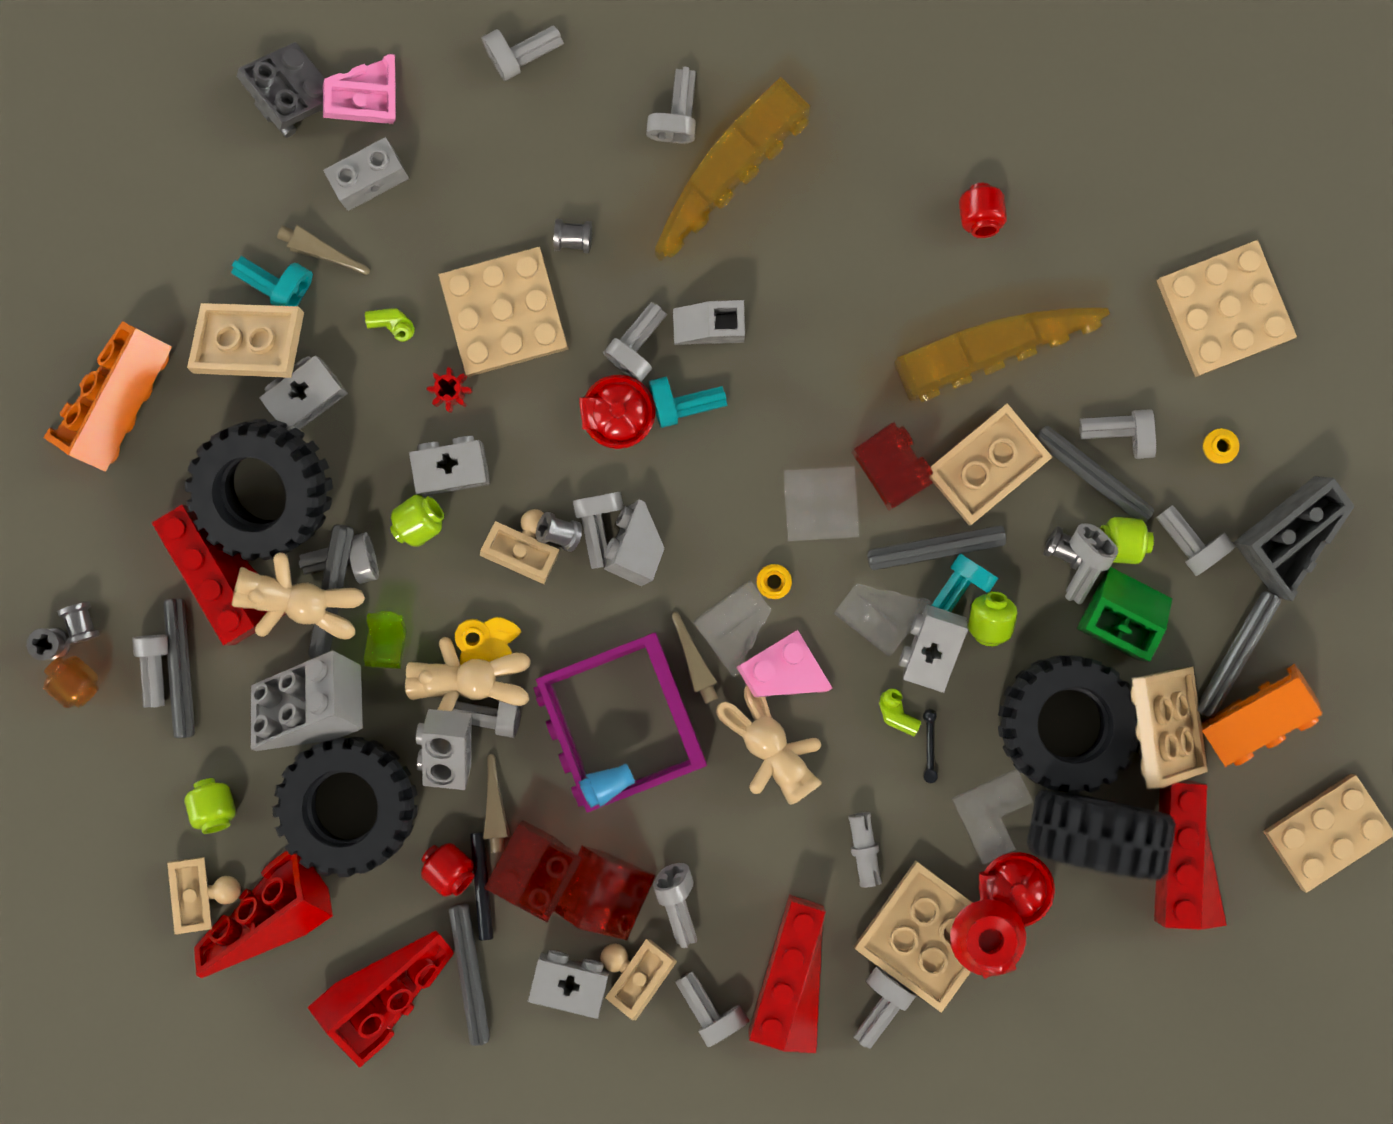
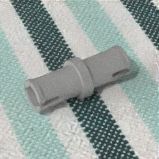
[848,812,882,888]

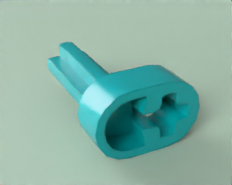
[231,256,313,306]
[648,376,727,428]
[931,553,999,612]

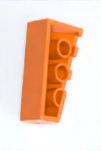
[43,321,172,472]

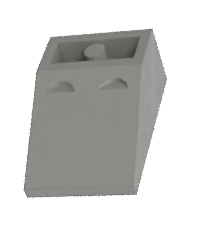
[251,650,363,751]

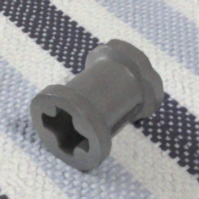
[554,219,592,253]
[535,512,582,552]
[1043,526,1083,570]
[57,602,100,645]
[26,628,71,660]

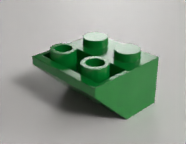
[1076,567,1173,662]

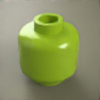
[390,495,444,547]
[1100,517,1154,564]
[968,591,1018,647]
[184,778,236,834]

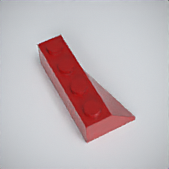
[151,504,286,646]
[1154,780,1227,930]
[748,895,826,1053]

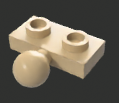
[480,509,559,584]
[167,857,241,934]
[600,939,677,1020]

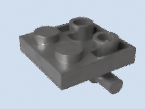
[237,42,325,138]

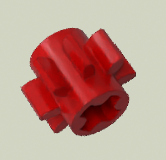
[426,367,473,413]

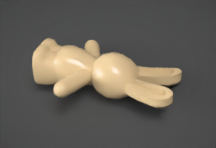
[232,553,365,640]
[405,637,531,711]
[716,685,822,805]

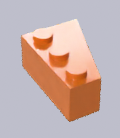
[1202,663,1323,767]

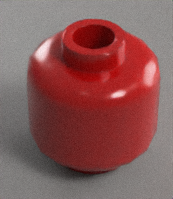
[959,182,1007,238]
[421,843,475,896]

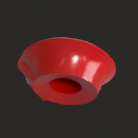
[579,375,656,449]
[979,852,1055,927]
[950,900,1026,979]

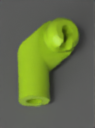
[365,308,415,342]
[879,688,921,737]

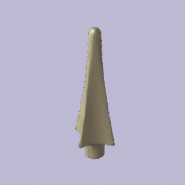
[277,225,370,275]
[672,612,718,704]
[483,754,511,853]

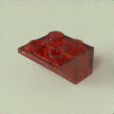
[851,422,933,511]
[484,820,582,923]
[552,845,656,940]

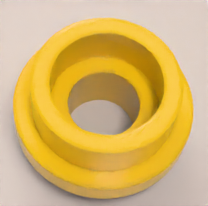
[1203,428,1239,464]
[757,564,792,599]

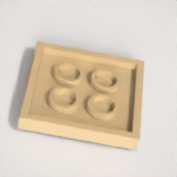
[1156,240,1297,377]
[438,247,568,377]
[1131,667,1208,788]
[853,860,973,1013]

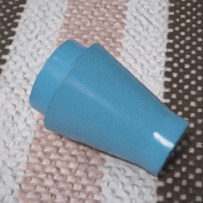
[579,764,635,808]

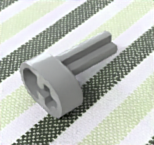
[481,25,564,81]
[646,67,696,144]
[603,302,667,382]
[1079,409,1156,459]
[573,491,624,569]
[1156,505,1236,576]
[1065,523,1118,604]
[299,532,379,584]
[132,635,168,708]
[453,701,523,738]
[653,863,697,948]
[853,966,917,1049]
[675,971,750,1047]

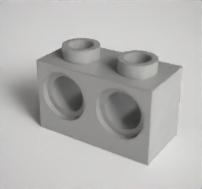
[416,709,471,790]

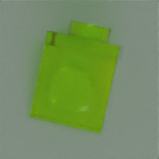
[364,611,407,669]

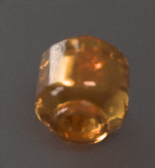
[43,656,99,708]

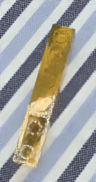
[655,77,811,262]
[894,308,1110,403]

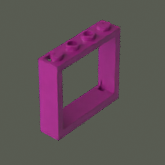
[533,632,707,813]

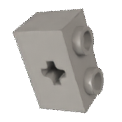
[323,137,409,211]
[259,355,348,430]
[409,436,490,496]
[899,604,968,693]
[528,950,610,1019]

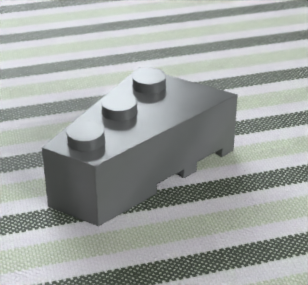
[1233,476,1354,601]

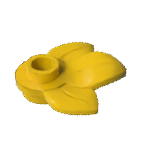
[455,617,521,665]

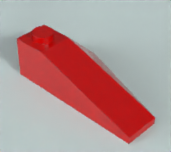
[194,850,333,978]
[307,930,455,1068]

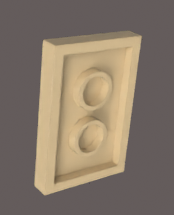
[187,303,304,378]
[925,403,1053,526]
[1263,774,1393,893]

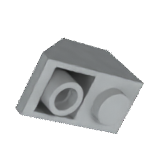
[673,300,745,345]
[604,499,665,586]

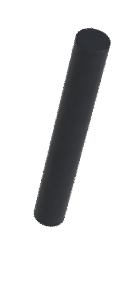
[470,832,493,941]

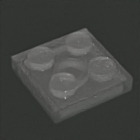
[783,466,859,542]

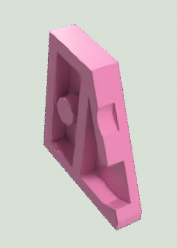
[323,54,396,124]
[737,630,833,697]

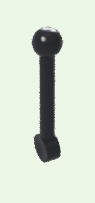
[923,709,938,783]

